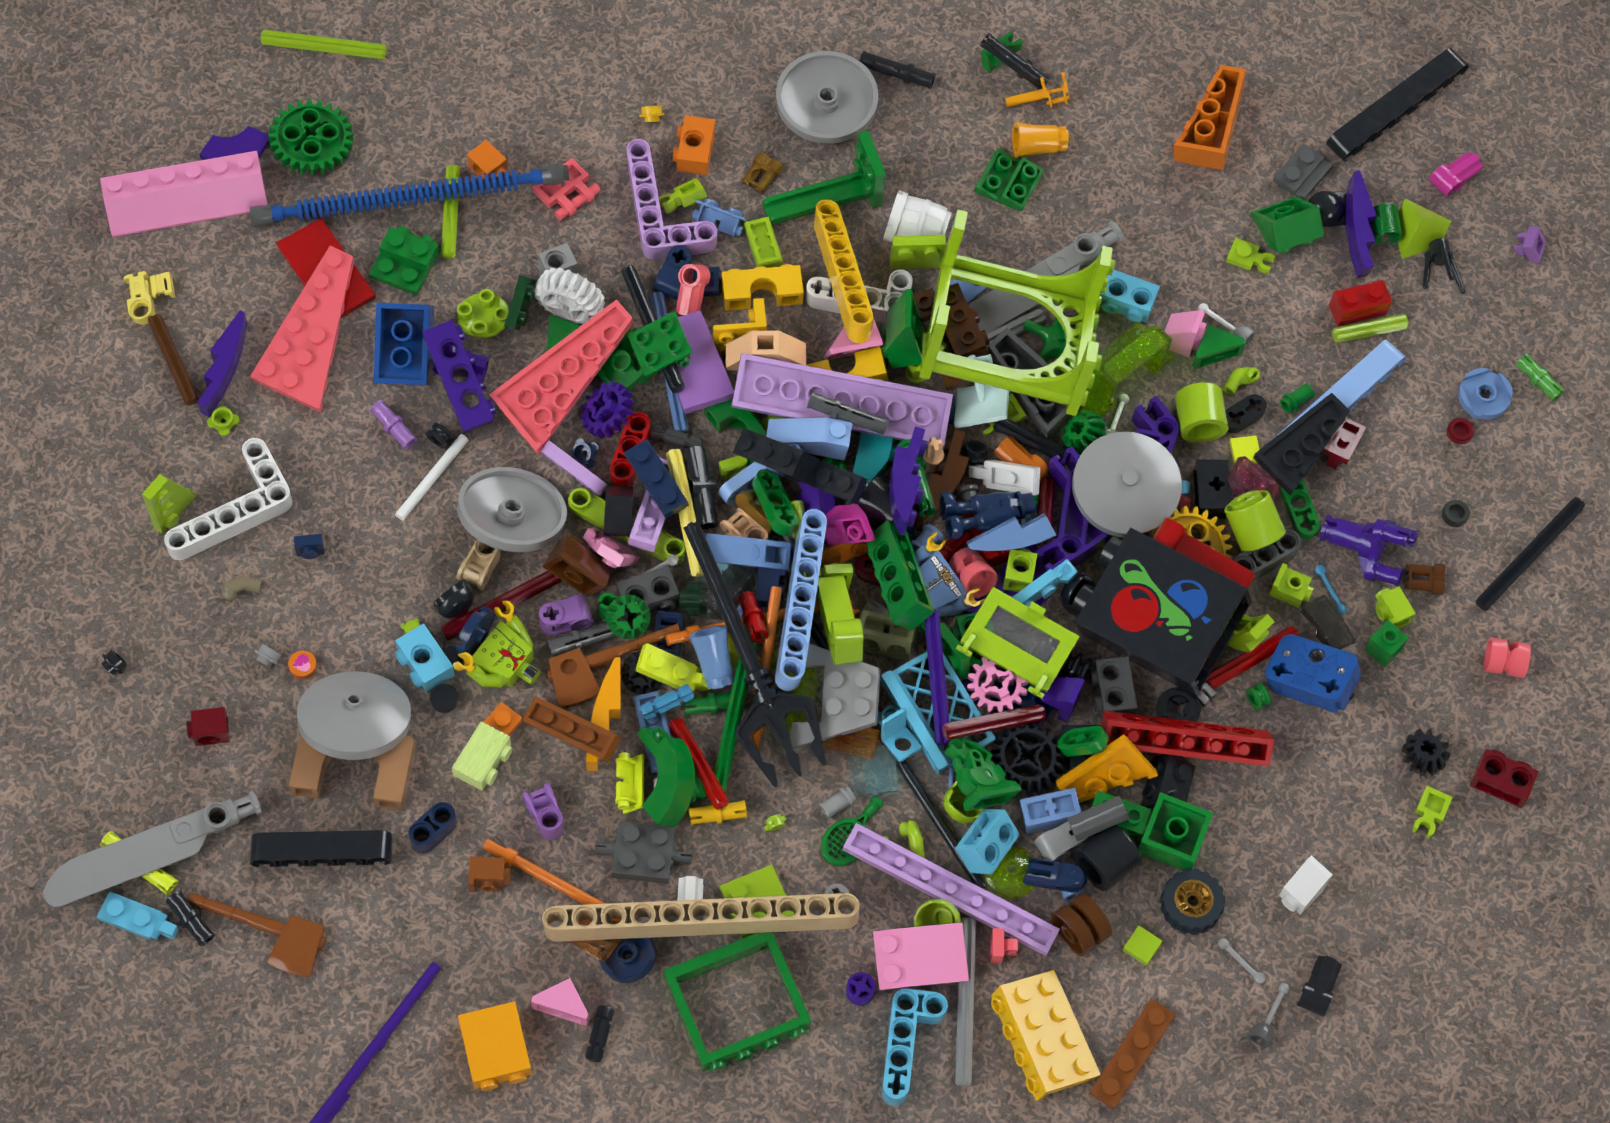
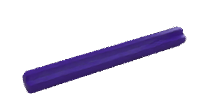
[924,609,950,745]

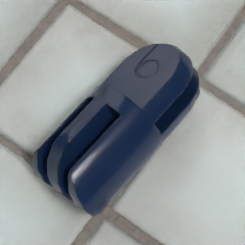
[1023,857,1087,892]

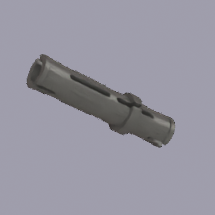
[807,391,889,436]
[547,617,631,657]

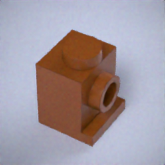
[468,856,511,892]

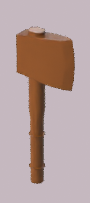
[547,623,680,707]
[188,893,327,977]

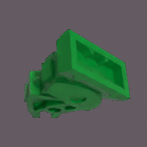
[945,737,1022,812]

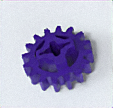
[580,381,634,439]

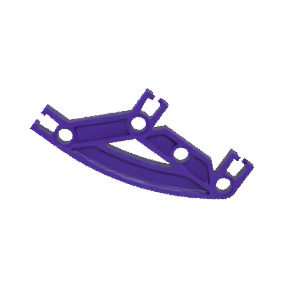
[1035,396,1179,572]

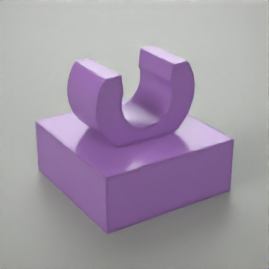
[1514,226,1546,263]

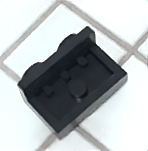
[1141,754,1196,808]

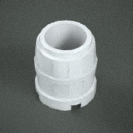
[883,190,952,243]

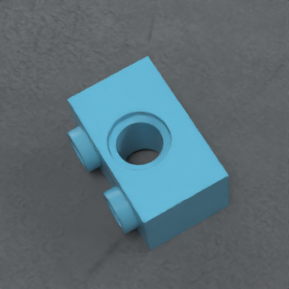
[394,623,455,693]

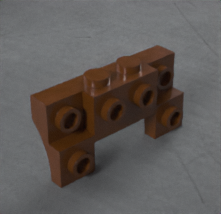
[913,283,990,391]

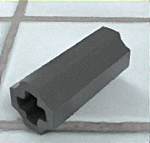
[1067,796,1130,841]

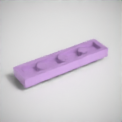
[628,458,670,552]

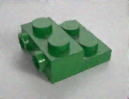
[369,226,439,296]
[597,327,658,391]

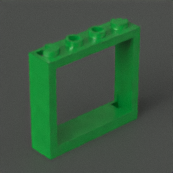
[663,932,811,1072]

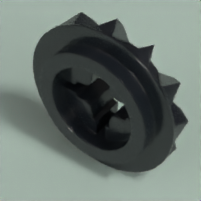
[621,651,663,695]
[1156,687,1201,721]

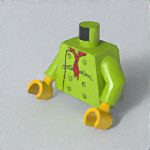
[453,601,540,688]

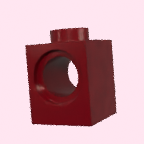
[186,707,230,746]

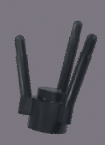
[1423,238,1466,294]

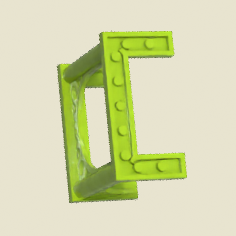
[919,210,1115,416]

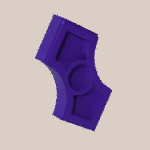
[199,126,269,160]

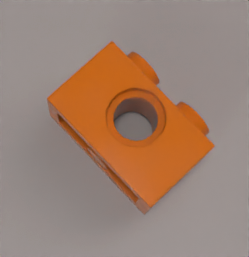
[672,115,715,175]

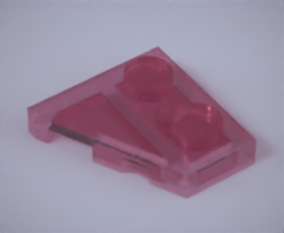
[1228,456,1280,502]

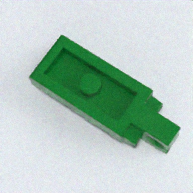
[919,621,970,680]

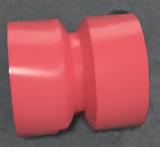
[949,547,998,598]
[1484,637,1531,678]

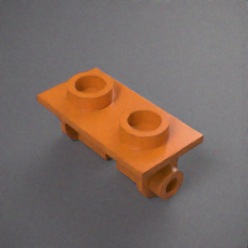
[821,542,868,568]

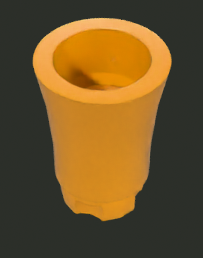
[1012,122,1069,158]

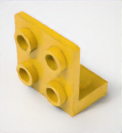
[713,298,767,357]

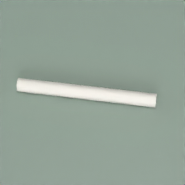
[395,434,469,521]

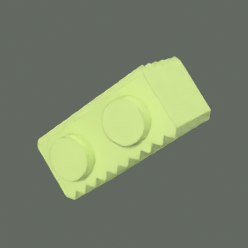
[452,722,513,791]

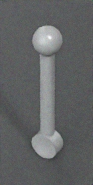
[628,554,679,579]
[1218,938,1265,984]

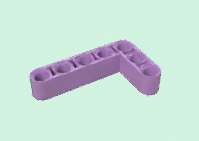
[627,139,717,260]

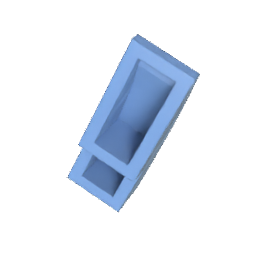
[967,513,1056,551]

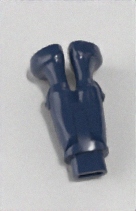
[939,491,1036,540]

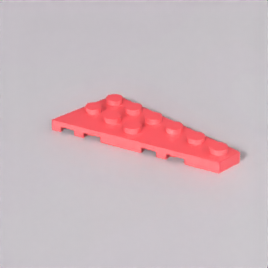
[250,246,355,413]

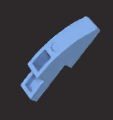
[704,533,804,574]

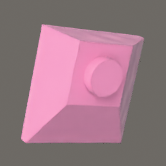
[824,318,883,360]

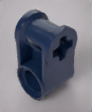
[653,246,691,300]

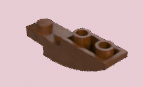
[915,429,969,532]

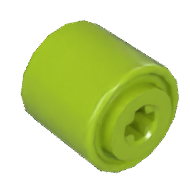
[1175,382,1228,442]
[1224,490,1286,552]

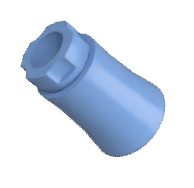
[689,625,734,689]

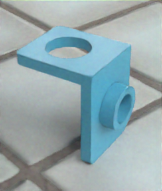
[881,708,921,762]

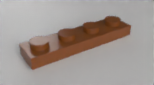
[522,696,622,763]
[1089,998,1176,1110]

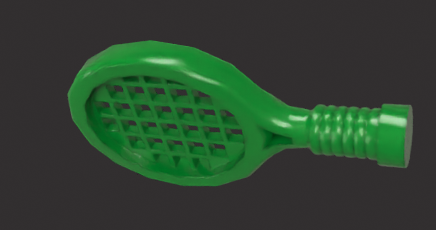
[820,796,884,867]

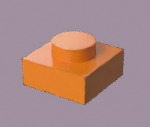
[483,702,523,736]

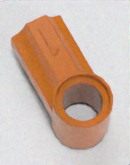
[994,436,1049,480]

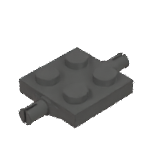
[595,821,693,884]

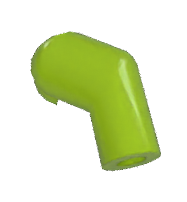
[1222,367,1260,396]

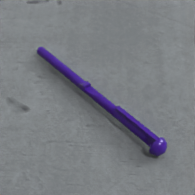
[309,962,441,1123]

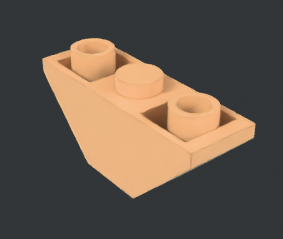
[726,330,806,370]

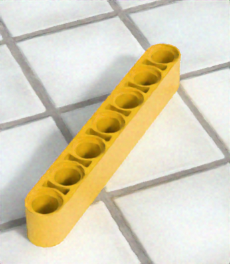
[814,200,873,343]

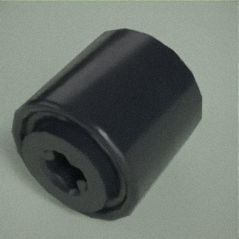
[857,476,915,531]
[1073,825,1141,891]

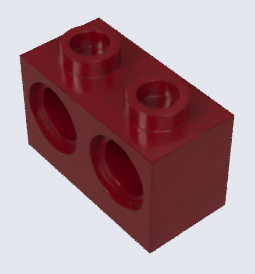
[1469,749,1539,808]

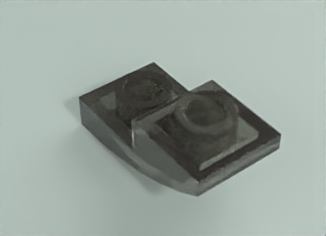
[1301,595,1355,650]

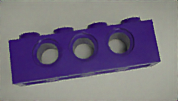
[422,320,497,434]

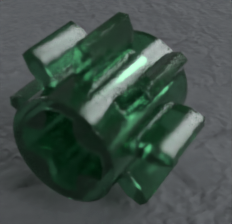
[679,582,707,616]

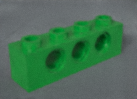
[866,520,935,631]

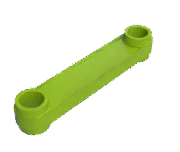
[568,488,687,565]

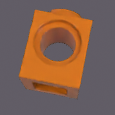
[467,140,508,179]

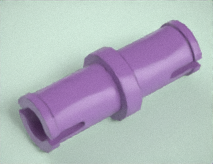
[370,400,418,450]

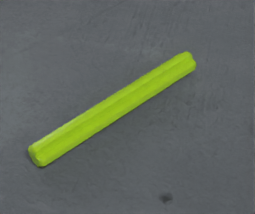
[261,30,387,59]

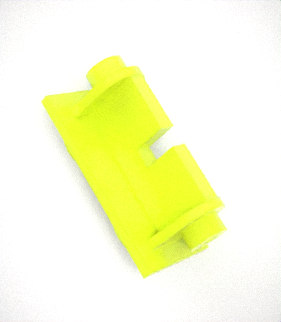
[615,752,644,814]

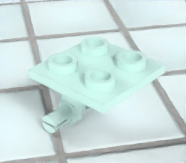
[954,354,1009,428]

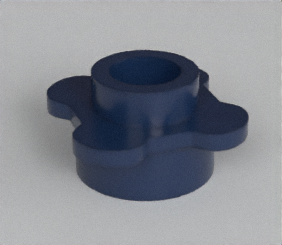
[572,438,600,468]

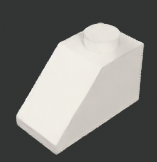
[1279,855,1333,915]

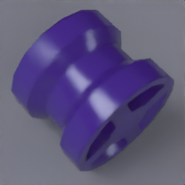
[846,972,876,1006]

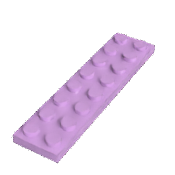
[731,353,953,448]

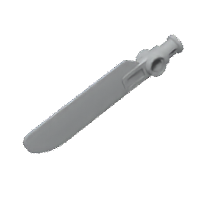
[969,221,1124,333]
[43,791,262,908]

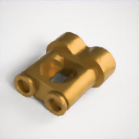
[741,152,784,195]

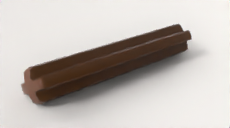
[148,314,199,406]

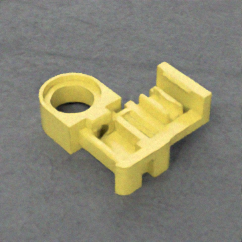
[124,271,175,325]

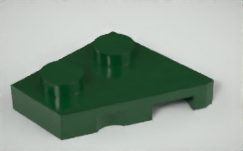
[504,275,537,330]

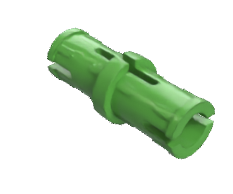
[1515,353,1565,402]

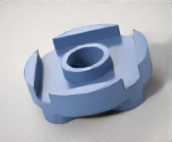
[1458,368,1513,420]

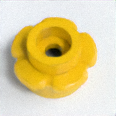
[639,105,664,122]

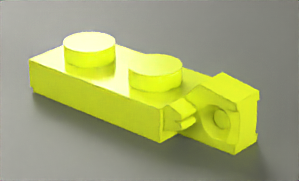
[635,643,711,692]

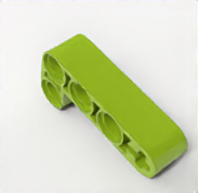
[816,575,863,665]

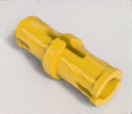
[689,800,747,826]

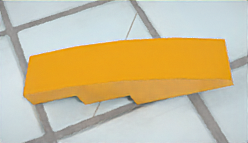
[586,657,621,771]

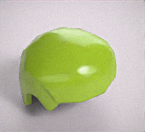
[943,781,987,824]
[913,899,961,927]

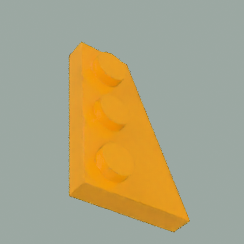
[1056,734,1158,803]

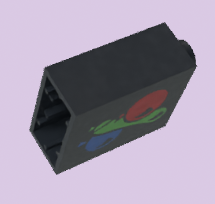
[1071,527,1252,697]

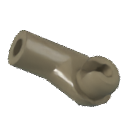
[222,576,263,600]

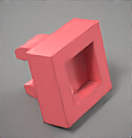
[990,928,1018,964]

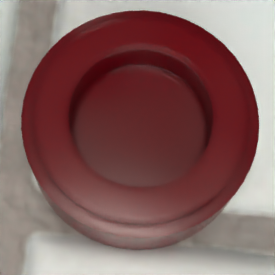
[1446,418,1474,444]

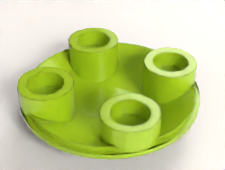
[457,289,509,338]

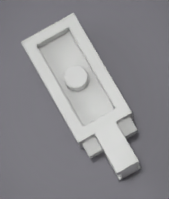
[969,460,1040,495]

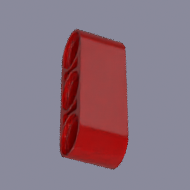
[610,412,650,487]

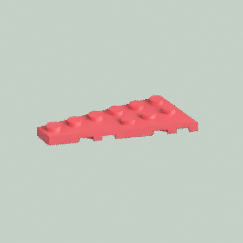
[489,299,634,455]

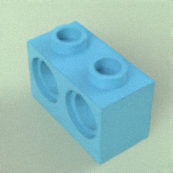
[1100,270,1160,323]
[955,809,1020,874]

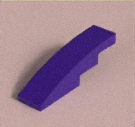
[1345,170,1376,278]
[197,310,248,417]

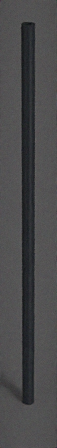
[810,619,988,889]

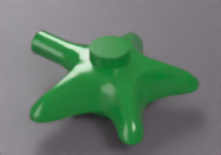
[1023,311,1075,366]

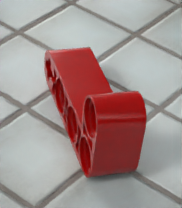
[1152,517,1255,589]

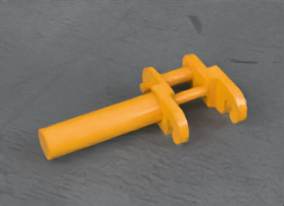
[1005,72,1070,109]

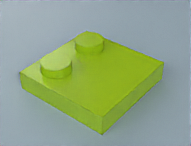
[890,235,946,269]
[719,865,795,939]

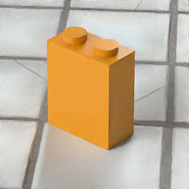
[458,1001,532,1091]

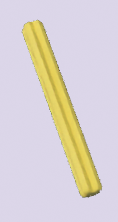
[666,449,704,577]

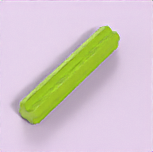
[1332,314,1409,343]

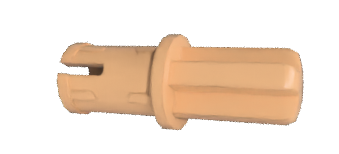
[923,437,944,472]

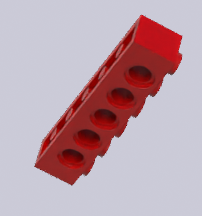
[1101,710,1274,767]

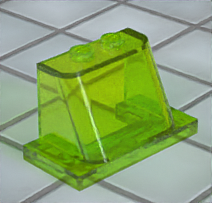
[1083,321,1174,418]

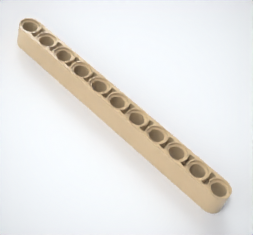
[542,893,860,942]

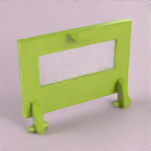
[956,587,1080,699]

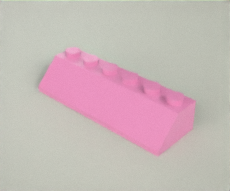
[100,151,268,237]

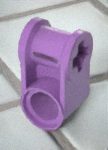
[539,595,594,636]
[522,783,564,840]

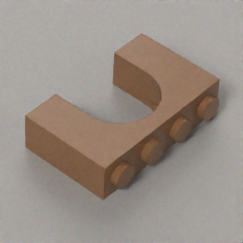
[289,734,416,811]

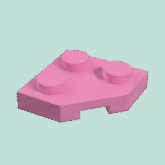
[583,528,641,568]

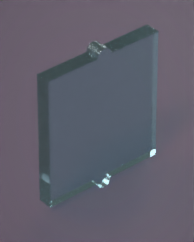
[849,744,899,797]

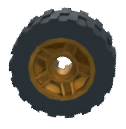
[1160,869,1225,935]

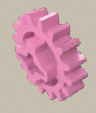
[967,657,1028,714]

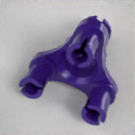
[1320,515,1418,586]

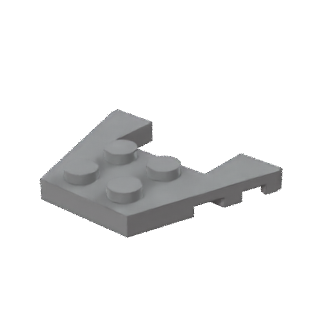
[791,644,880,750]

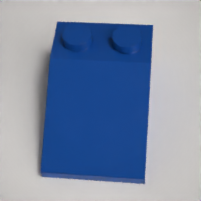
[373,303,434,385]

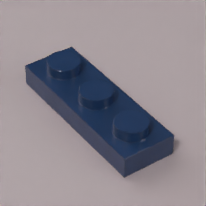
[624,439,689,519]

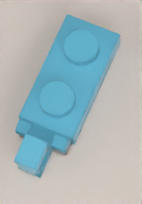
[1012,559,1078,607]
[97,891,178,940]

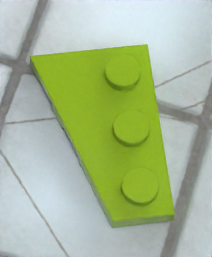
[142,474,197,534]

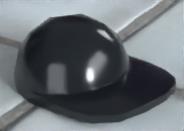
[1308,191,1347,227]

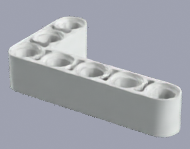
[164,438,293,560]

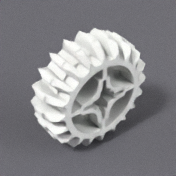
[534,268,605,324]

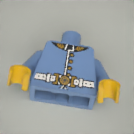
[915,532,985,616]

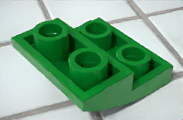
[973,148,1044,211]

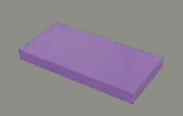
[676,310,734,414]

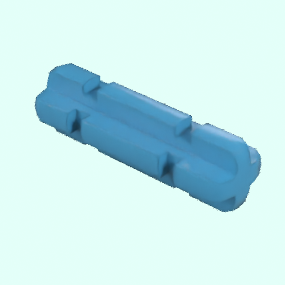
[640,684,694,720]

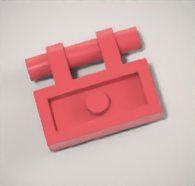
[532,158,601,221]

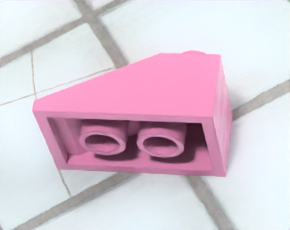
[873,923,969,990]

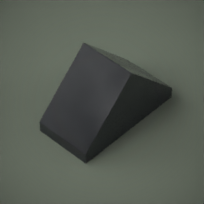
[603,486,633,537]

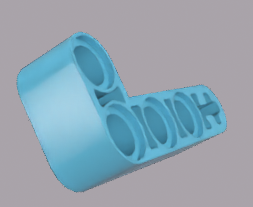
[882,988,948,1106]

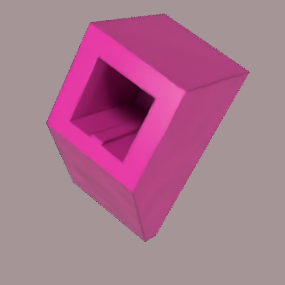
[825,504,875,545]

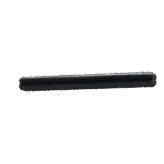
[621,265,685,393]
[1475,497,1585,611]

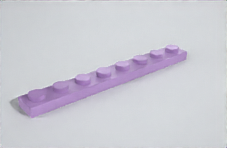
[842,823,1060,956]

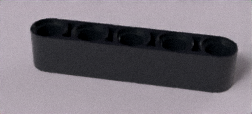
[250,830,392,867]

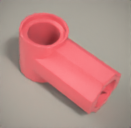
[676,264,710,315]

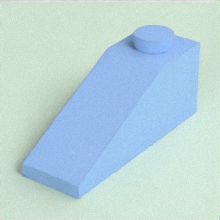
[766,417,852,460]

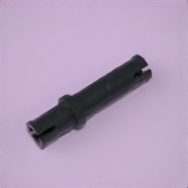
[980,33,1050,90]
[859,51,936,89]

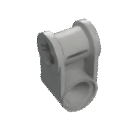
[1034,821,1088,861]

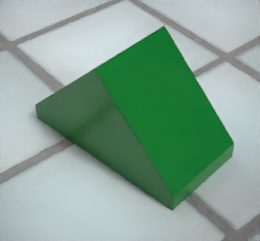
[1192,325,1246,370]

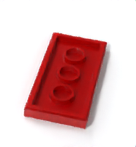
[276,218,376,318]

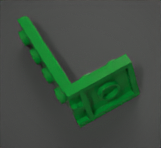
[762,130,886,225]

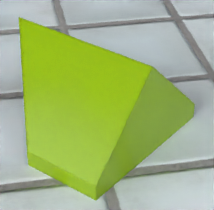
[1398,198,1452,259]

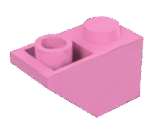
[1159,310,1207,357]

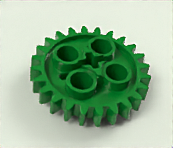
[268,99,353,177]

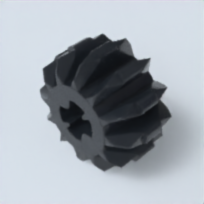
[1401,728,1450,777]

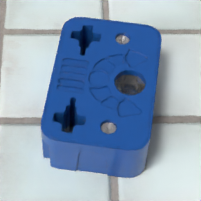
[1265,634,1361,713]

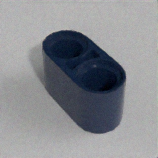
[408,802,457,854]

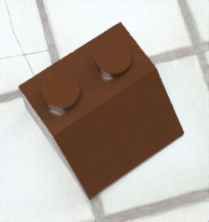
[542,535,612,597]

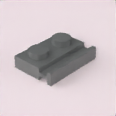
[1273,143,1334,200]

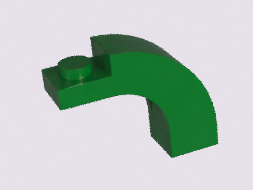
[637,726,695,827]

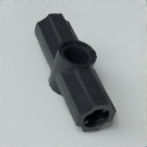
[681,446,718,530]

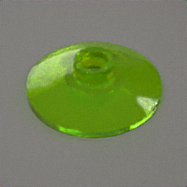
[983,845,1035,899]

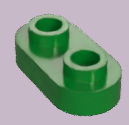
[1058,726,1109,757]

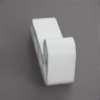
[806,270,913,323]

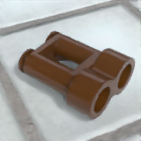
[1405,563,1446,595]

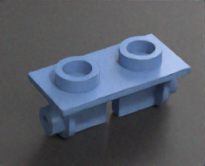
[692,198,747,237]

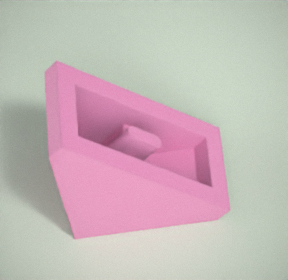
[531,978,589,1026]

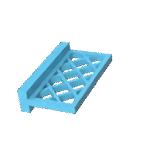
[880,652,996,775]

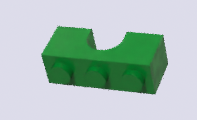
[704,399,767,467]

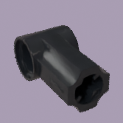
[1297,955,1342,1017]

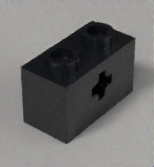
[1193,459,1236,519]

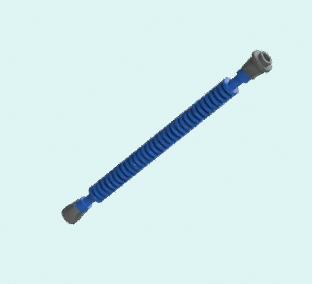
[250,160,570,227]

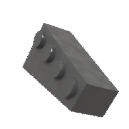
[988,328,1083,440]

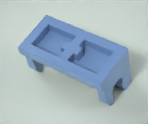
[1020,788,1081,834]

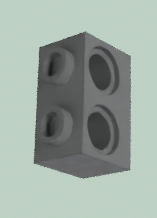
[616,566,680,621]
[1089,657,1137,721]

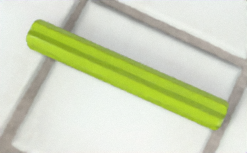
[441,165,460,259]

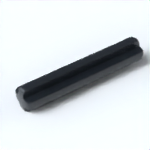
[993,418,1066,462]

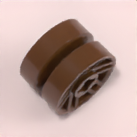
[1051,893,1112,957]

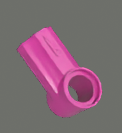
[1429,152,1483,198]

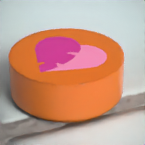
[288,650,317,679]

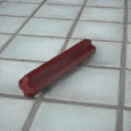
[1037,476,1056,542]

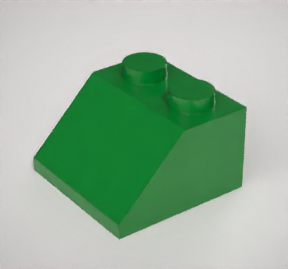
[1250,196,1324,253]
[882,289,923,369]
[1138,792,1213,871]

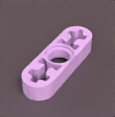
[540,440,608,497]

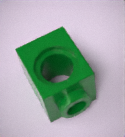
[1364,620,1409,667]

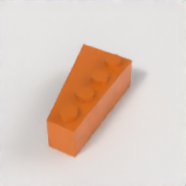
[1173,65,1246,170]

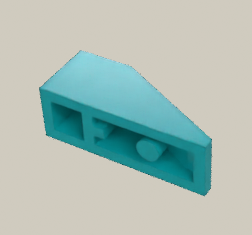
[847,433,896,505]

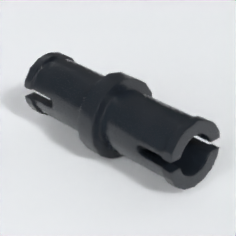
[166,891,215,946]

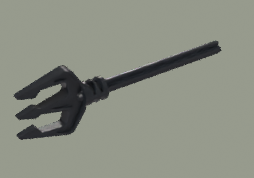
[683,521,827,788]

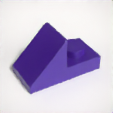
[1041,677,1085,723]

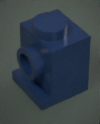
[755,567,786,608]

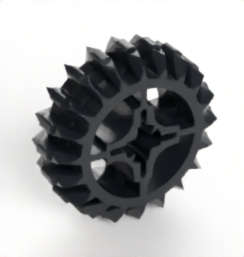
[990,723,1065,797]

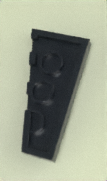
[1253,393,1350,496]

